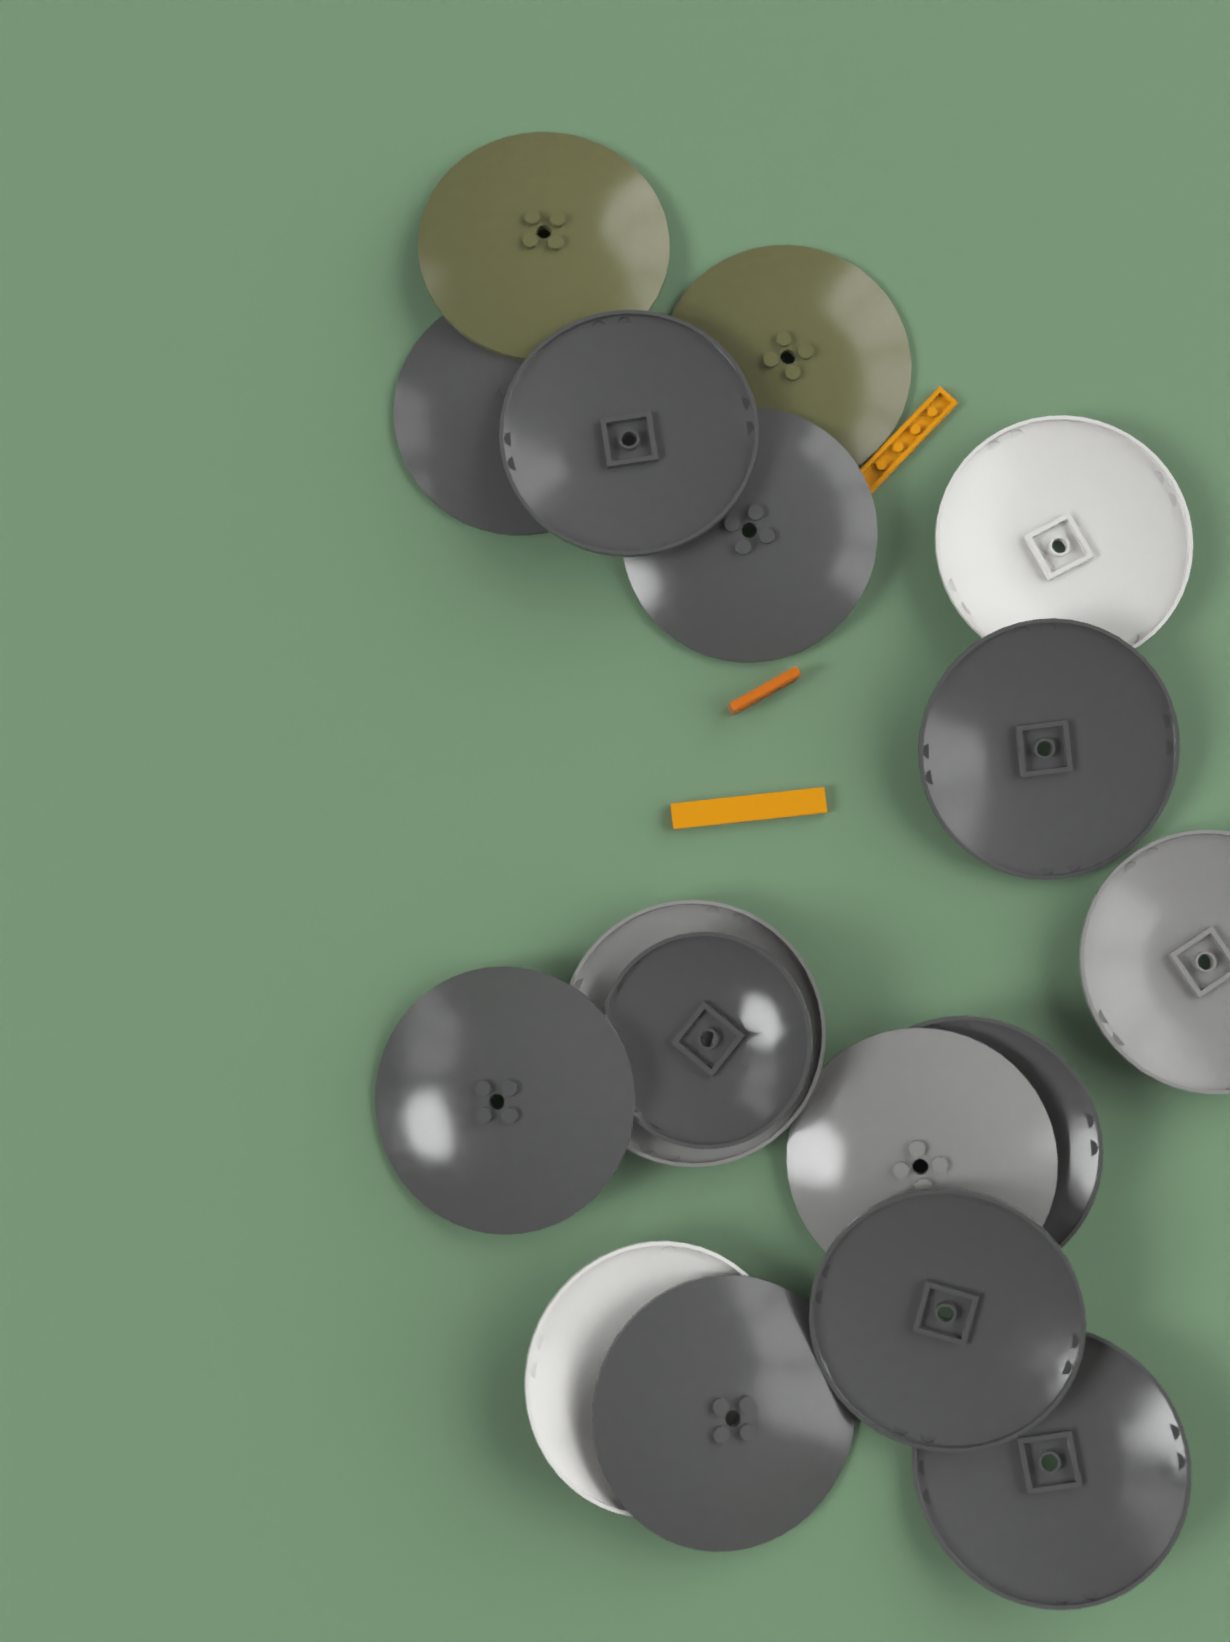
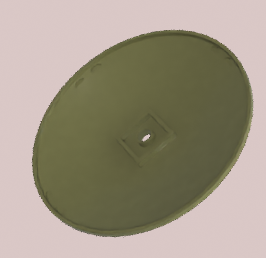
[418,132,670,361]
[671,245,911,467]

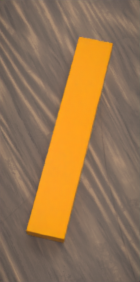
[860,386,958,494]
[670,787,827,830]

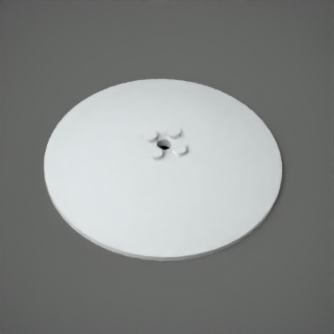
[935,415,1193,648]
[525,1241,749,1517]

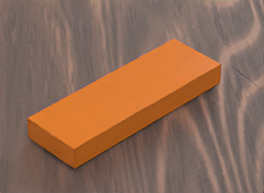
[727,666,801,715]

